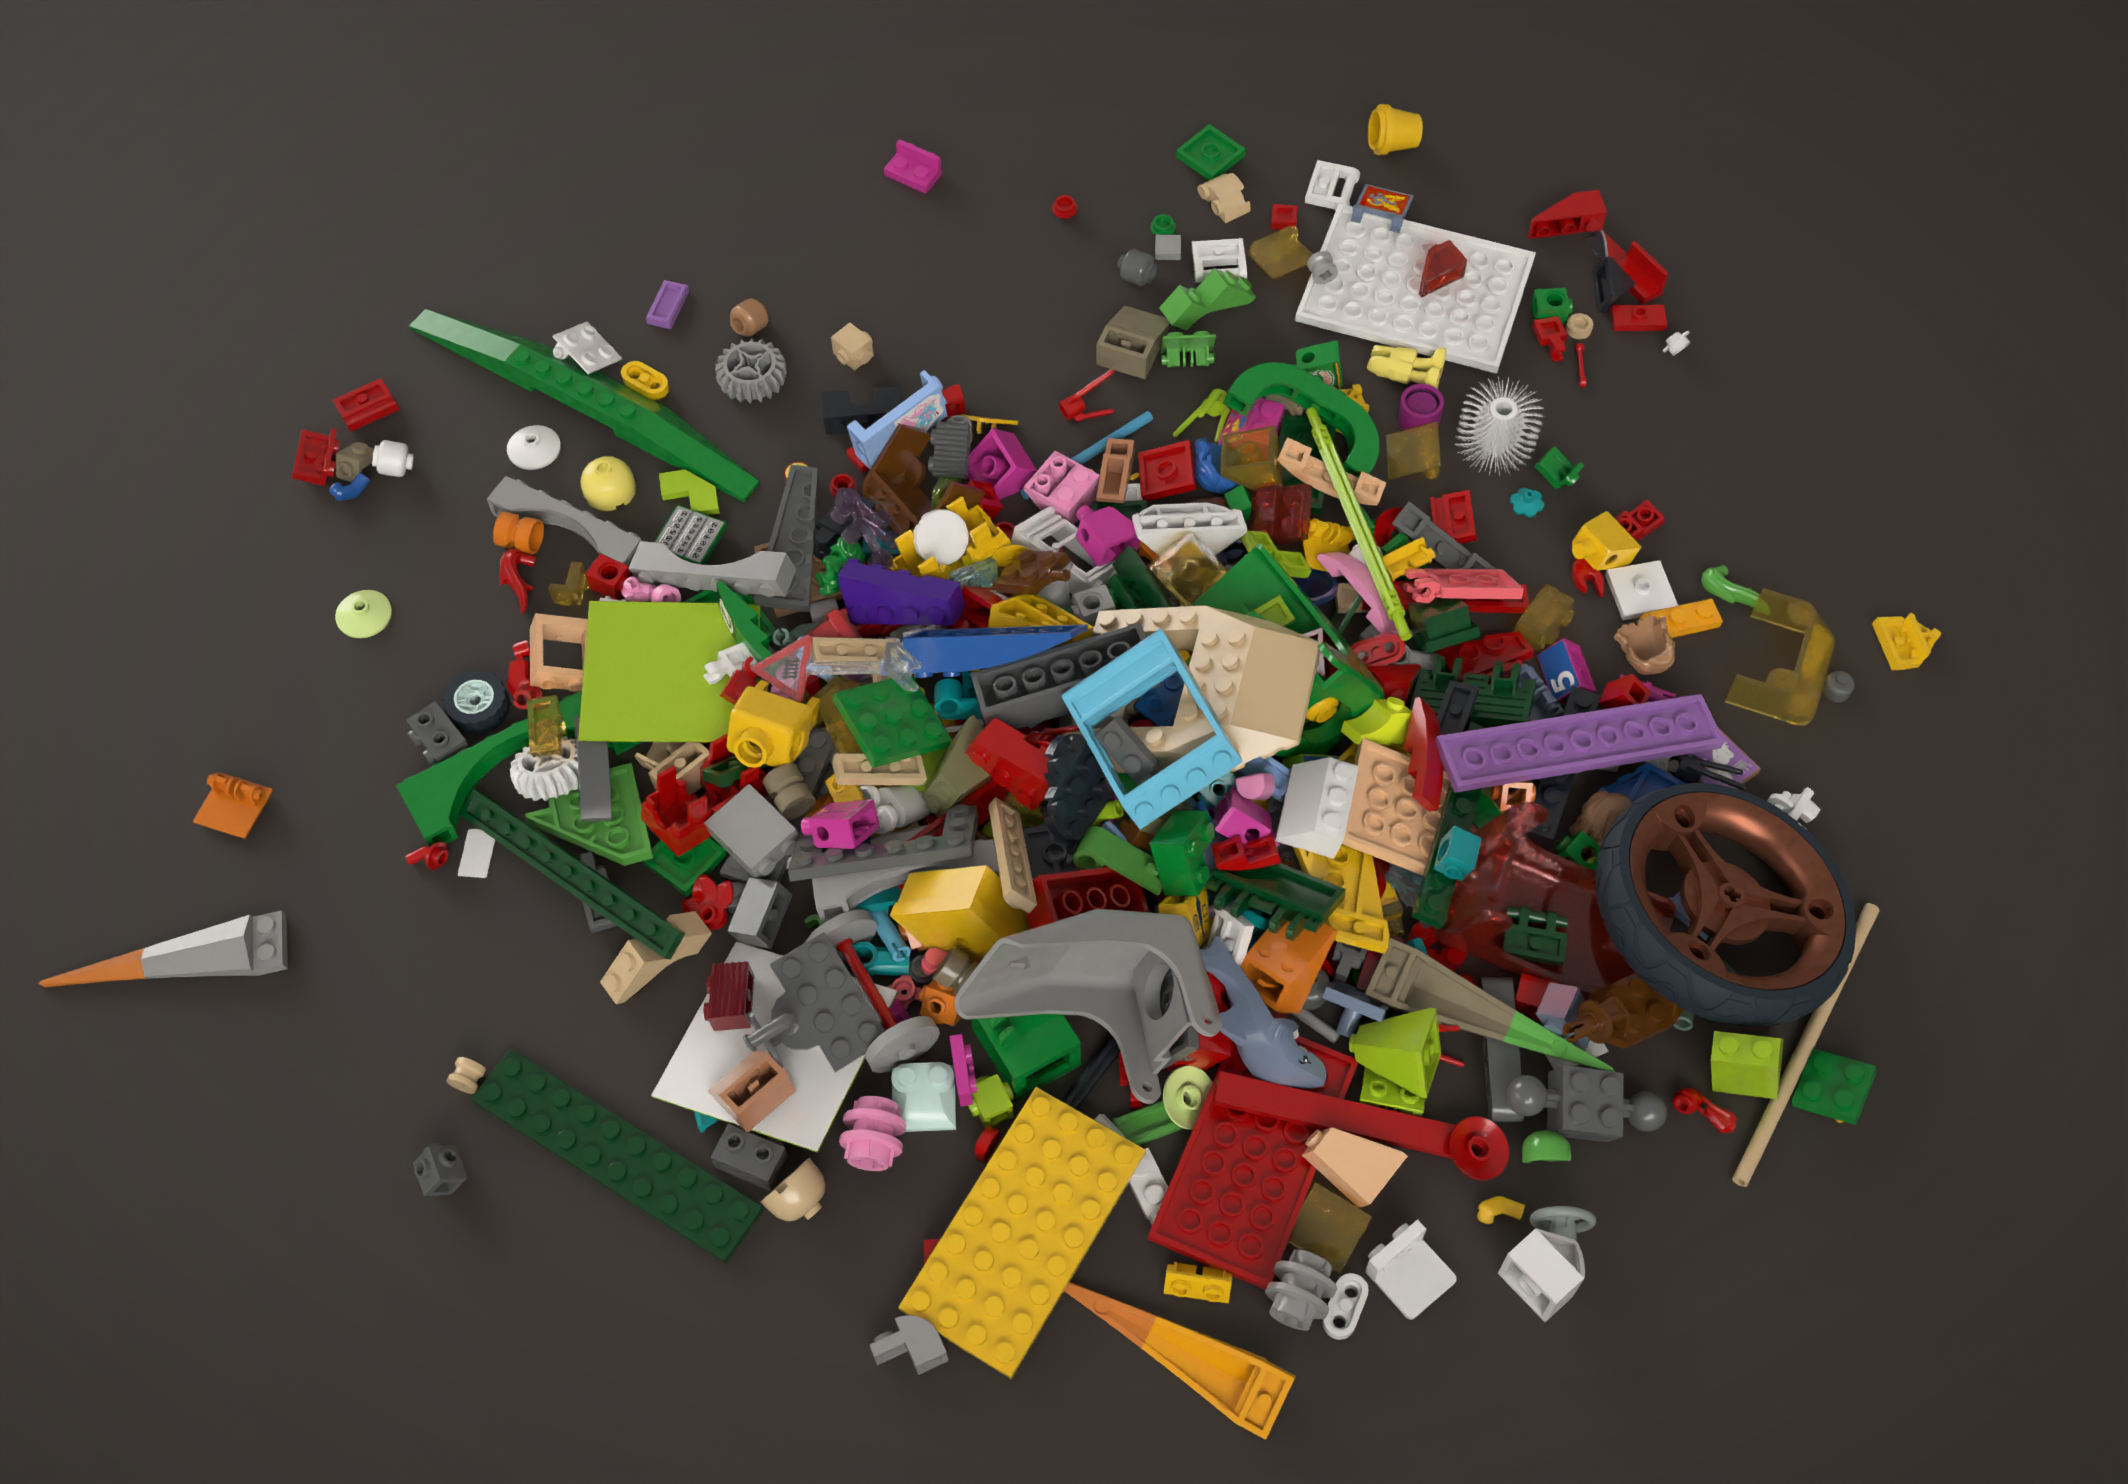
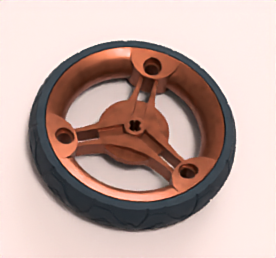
[1596,783,1856,1027]

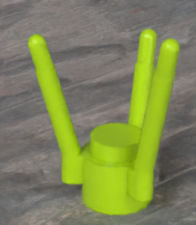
[1173,389,1231,443]

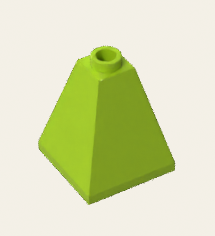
[1349,1008,1441,1098]

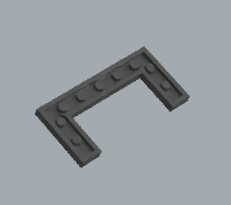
[787,804,979,882]

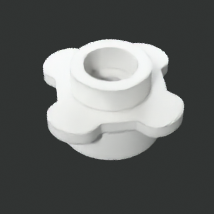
[1662,331,1690,356]

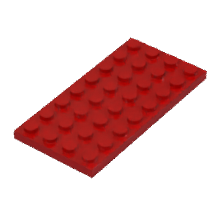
[1147,1036,1358,1290]

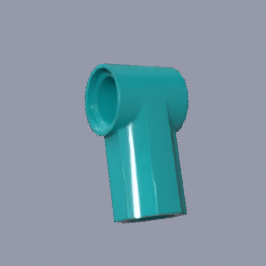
[851,941,910,977]

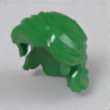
[816,536,865,596]

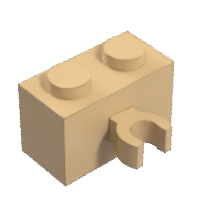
[648,742,709,795]

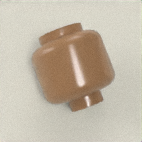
[730,298,768,337]

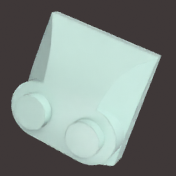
[891,1062,956,1132]

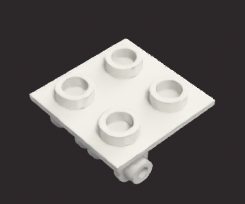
[552,322,622,374]

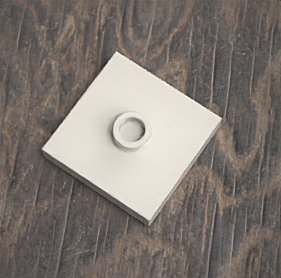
[1605,560,1678,621]

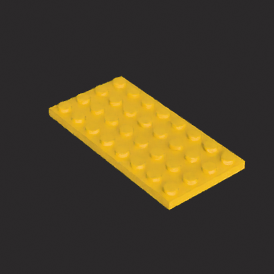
[898,1087,1146,1379]

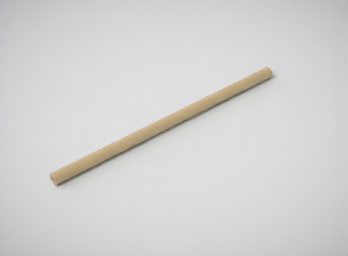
[1732,903,1880,1187]

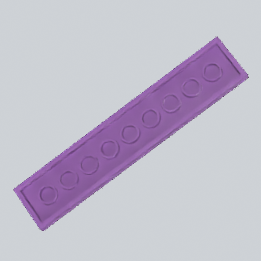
[1435,694,1725,793]

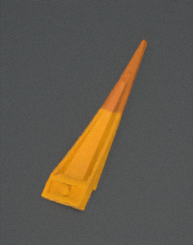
[1064,1282,1296,1440]

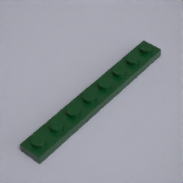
[1412,721,1484,929]

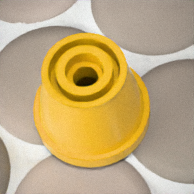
[1368,104,1423,155]

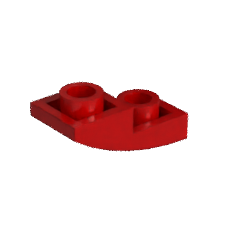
[1615,499,1665,541]

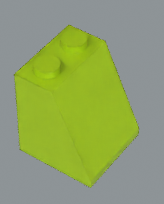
[1711,1031,1784,1099]

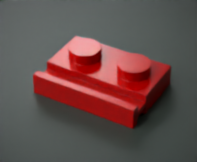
[333,378,399,432]
[1430,490,1477,544]

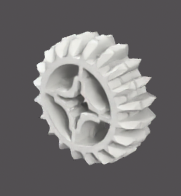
[510,736,579,801]

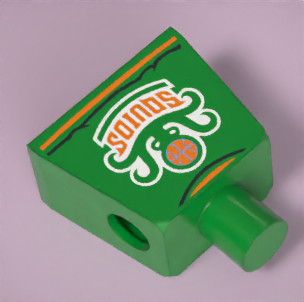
[1293,340,1343,390]

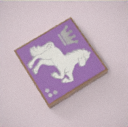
[1677,728,1761,789]

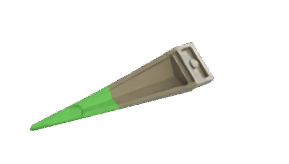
[1365,938,1615,1072]

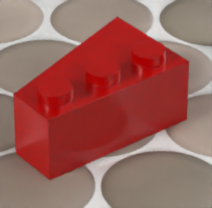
[965,717,1049,811]

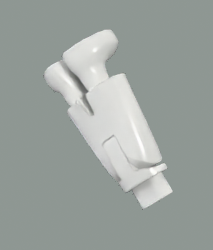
[859,785,932,834]

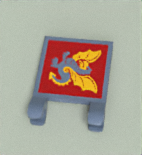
[1350,184,1414,233]

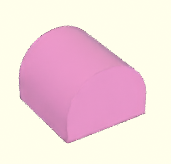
[1235,773,1275,800]

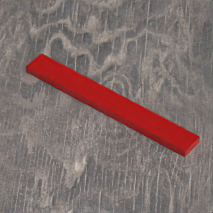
[1213,1071,1456,1159]

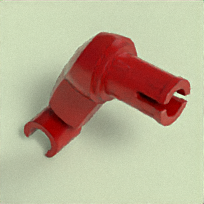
[507,640,543,710]

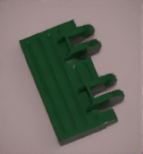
[1410,656,1536,727]
[1205,863,1346,941]

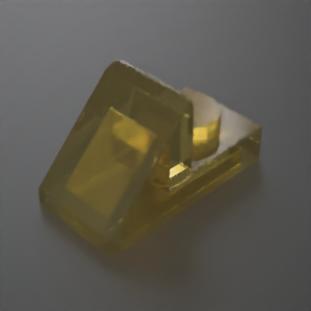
[527,695,567,758]

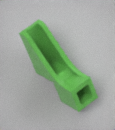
[1159,268,1256,331]

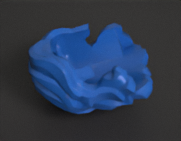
[1195,437,1243,494]

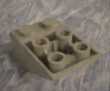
[1096,305,1171,379]

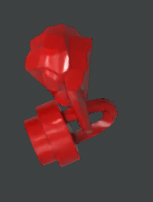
[1673,1087,1737,1134]

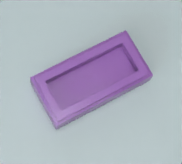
[646,280,689,329]

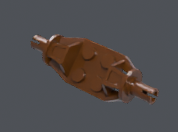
[1562,973,1684,1049]

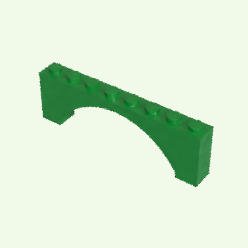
[396,691,642,846]

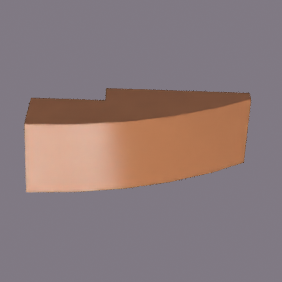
[1096,438,1135,504]

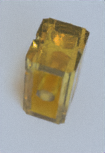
[1514,584,1575,652]

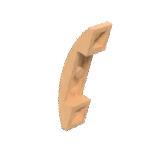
[1277,437,1386,506]

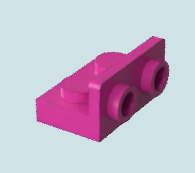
[884,139,942,194]

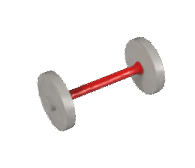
[805,909,940,1073]

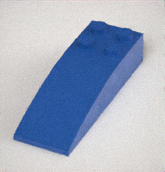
[902,624,1088,678]

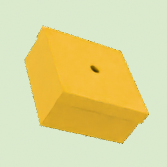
[890,865,1030,962]

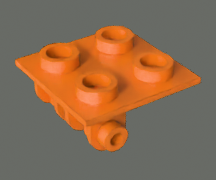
[193,773,273,839]

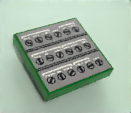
[654,505,727,565]

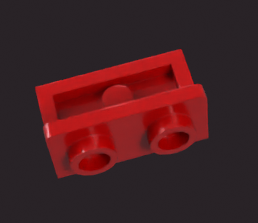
[291,428,340,486]

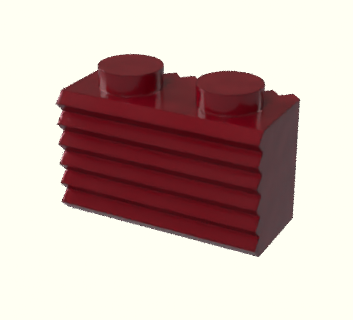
[703,961,755,1031]

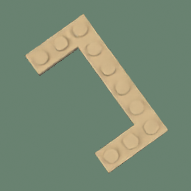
[811,637,927,785]

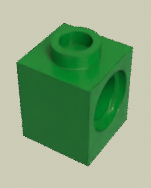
[1531,287,1573,325]

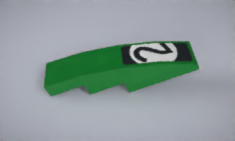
[716,580,779,679]

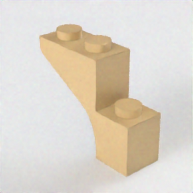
[600,911,712,1004]

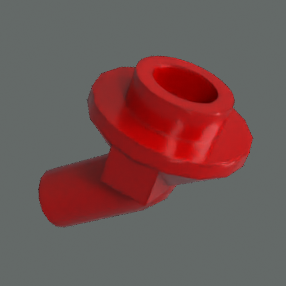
[405,842,448,870]

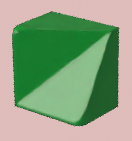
[1224,484,1252,525]

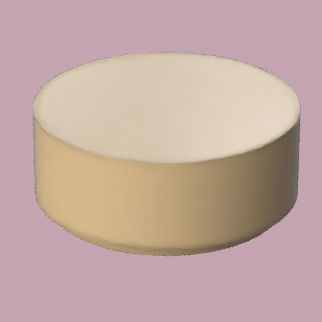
[1566,313,1594,339]

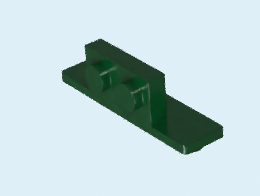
[1107,546,1172,610]

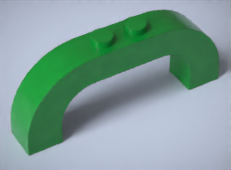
[1223,362,1379,477]

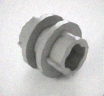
[1265,1249,1337,1331]

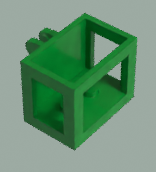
[969,1014,1081,1102]

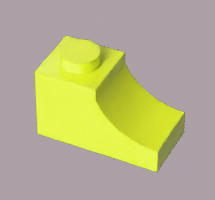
[1341,697,1412,746]

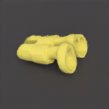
[1367,345,1447,389]

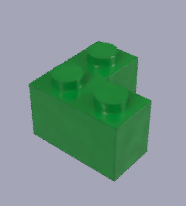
[1149,810,1215,896]

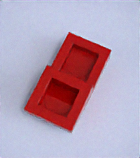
[1211,834,1281,870]

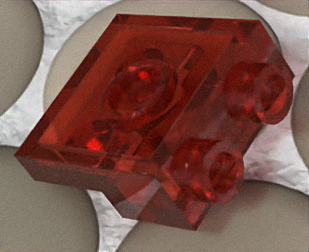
[1250,483,1312,545]

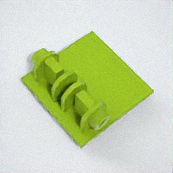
[1359,1067,1425,1117]

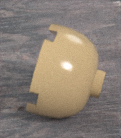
[761,1158,825,1221]

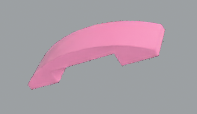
[1317,551,1398,634]

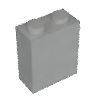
[704,784,799,879]

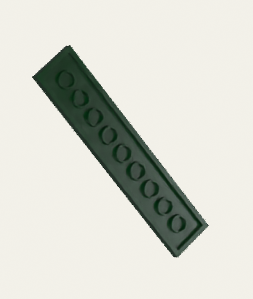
[471,1049,764,1264]

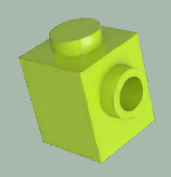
[968,1074,1014,1128]

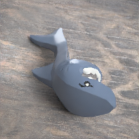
[1200,936,1327,1089]

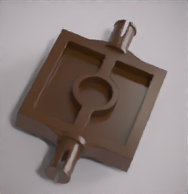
[993,550,1071,595]

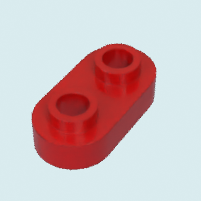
[1351,632,1405,669]

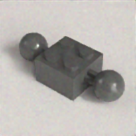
[1506,1065,1667,1143]

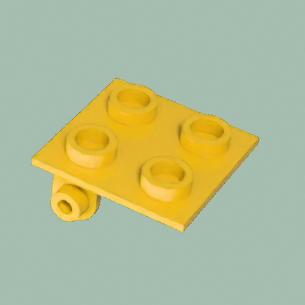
[1299,518,1356,572]

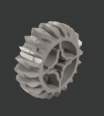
[715,338,787,404]

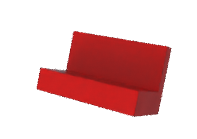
[1617,241,1669,305]

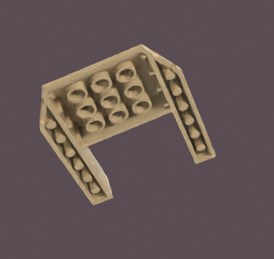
[1062,606,1321,773]

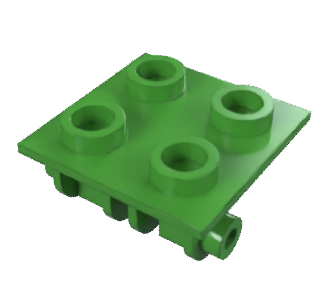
[1161,331,1216,368]

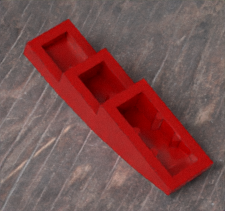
[1404,697,1443,812]

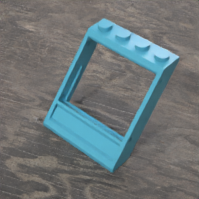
[1062,628,1243,829]

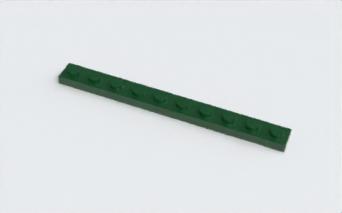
[459,789,686,960]

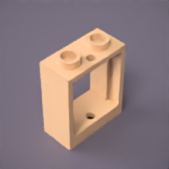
[530,613,588,692]

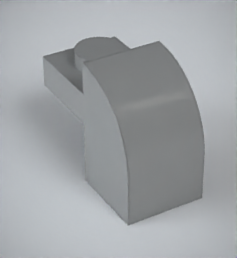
[869,1315,949,1375]

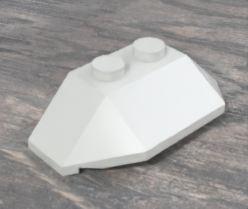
[1132,503,1247,558]

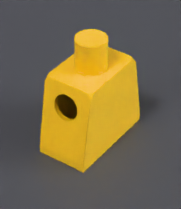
[1572,511,1641,571]

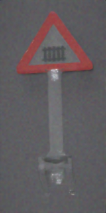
[751,635,922,703]

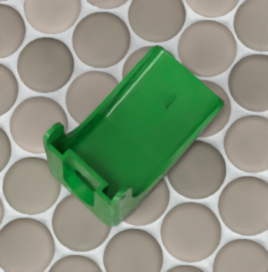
[1191,543,1385,759]

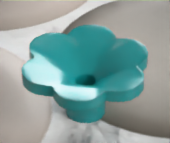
[1510,488,1545,518]

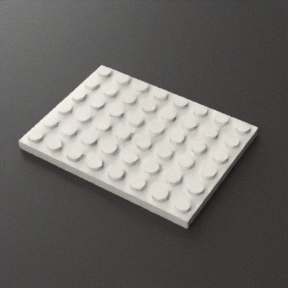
[1295,203,1536,374]

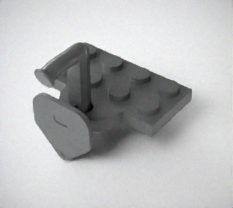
[743,932,885,1073]

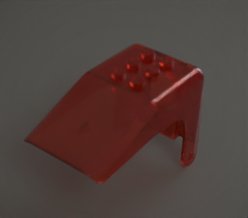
[1434,802,1676,997]

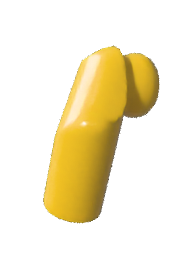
[1477,1196,1525,1224]

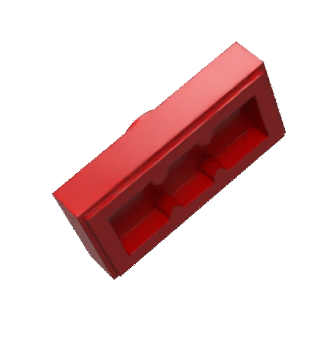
[1610,305,1667,331]

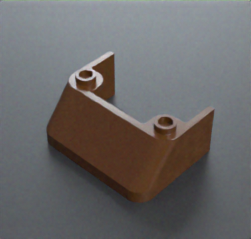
[862,423,986,536]

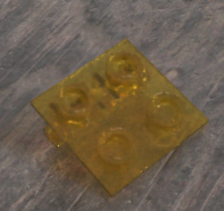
[1247,226,1313,280]
[1386,422,1441,480]
[1288,1182,1372,1273]

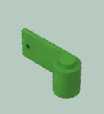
[1073,826,1163,896]

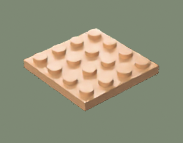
[1342,738,1450,876]

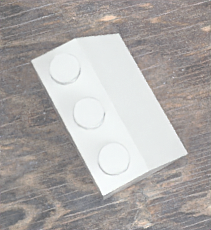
[1275,757,1359,859]

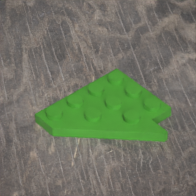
[525,763,654,866]

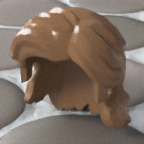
[1614,615,1676,675]
[1569,791,1632,857]

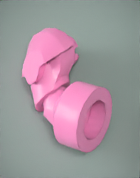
[621,577,681,602]

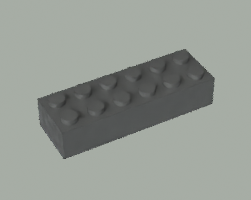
[970,623,1160,729]

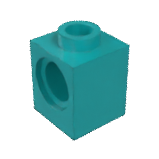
[1434,826,1482,881]

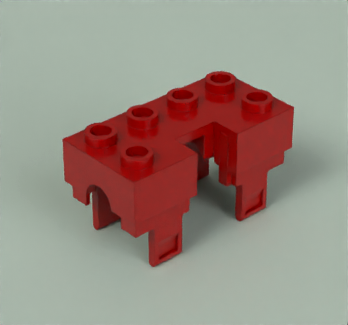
[641,734,768,857]

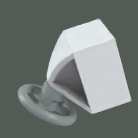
[1498,1206,1596,1322]

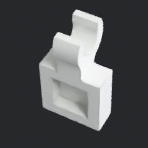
[703,642,758,685]

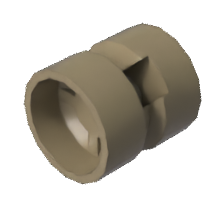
[763,763,816,820]
[932,946,980,995]

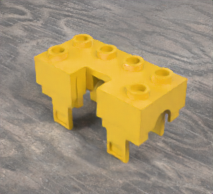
[889,496,1012,581]

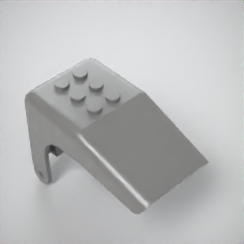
[954,909,1222,1104]

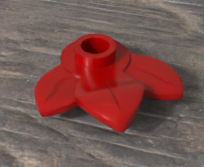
[682,874,734,931]

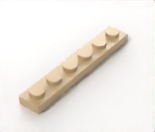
[988,797,1037,913]

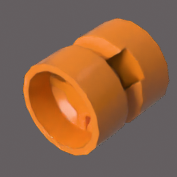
[493,511,544,555]

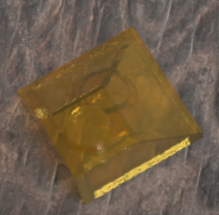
[1220,426,1282,491]
[1149,530,1228,607]

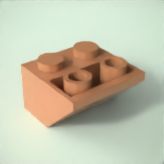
[708,1050,796,1133]

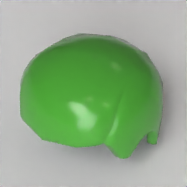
[1522,1130,1571,1163]

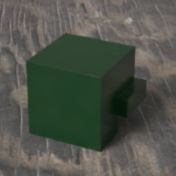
[1408,597,1480,653]

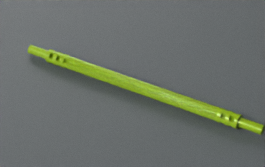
[1306,407,1412,641]

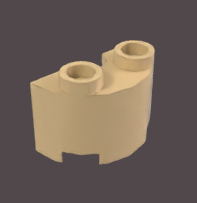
[1197,173,1251,223]

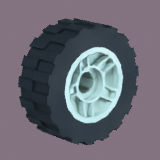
[442,670,510,735]

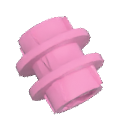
[839,1096,907,1171]

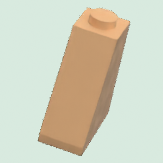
[1302,1127,1408,1208]

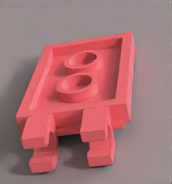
[1403,568,1524,603]

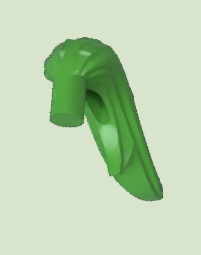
[1701,565,1771,613]

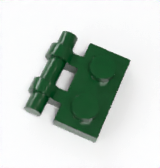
[1501,905,1568,966]

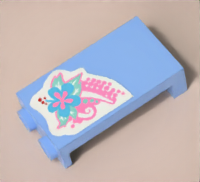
[847,370,947,470]

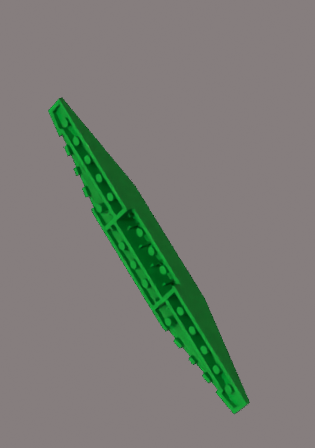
[409,309,760,502]

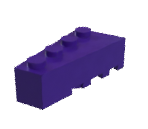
[837,558,966,625]

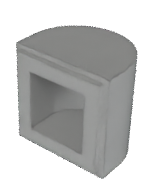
[809,597,839,623]

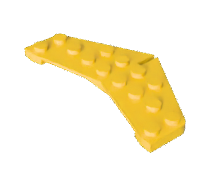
[1292,743,1411,954]

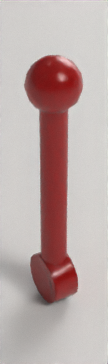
[1574,343,1586,388]

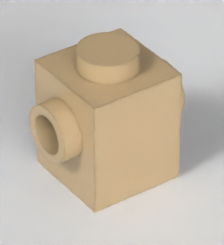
[831,323,874,371]

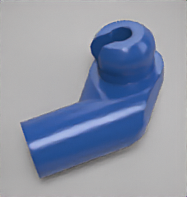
[329,472,371,502]

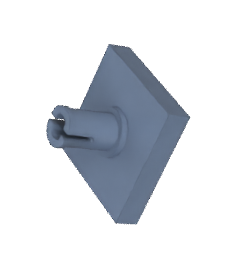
[1322,979,1390,1038]

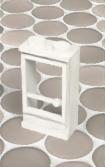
[1011,506,1117,594]

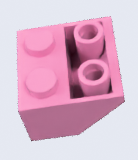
[1024,451,1100,525]

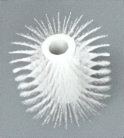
[1455,377,1544,476]

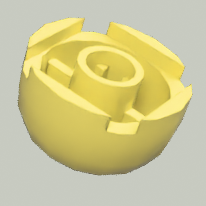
[580,456,637,511]

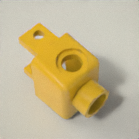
[726,680,820,768]

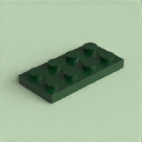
[1267,415,1336,515]

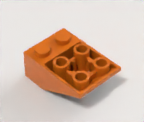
[1240,921,1338,1014]

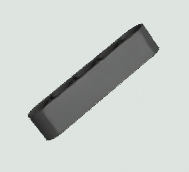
[1478,977,1524,1122]

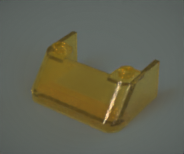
[1725,588,1835,726]

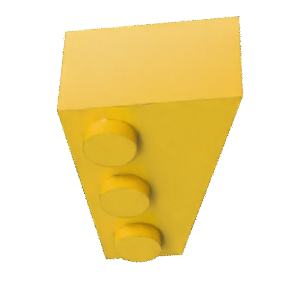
[988,594,1093,651]

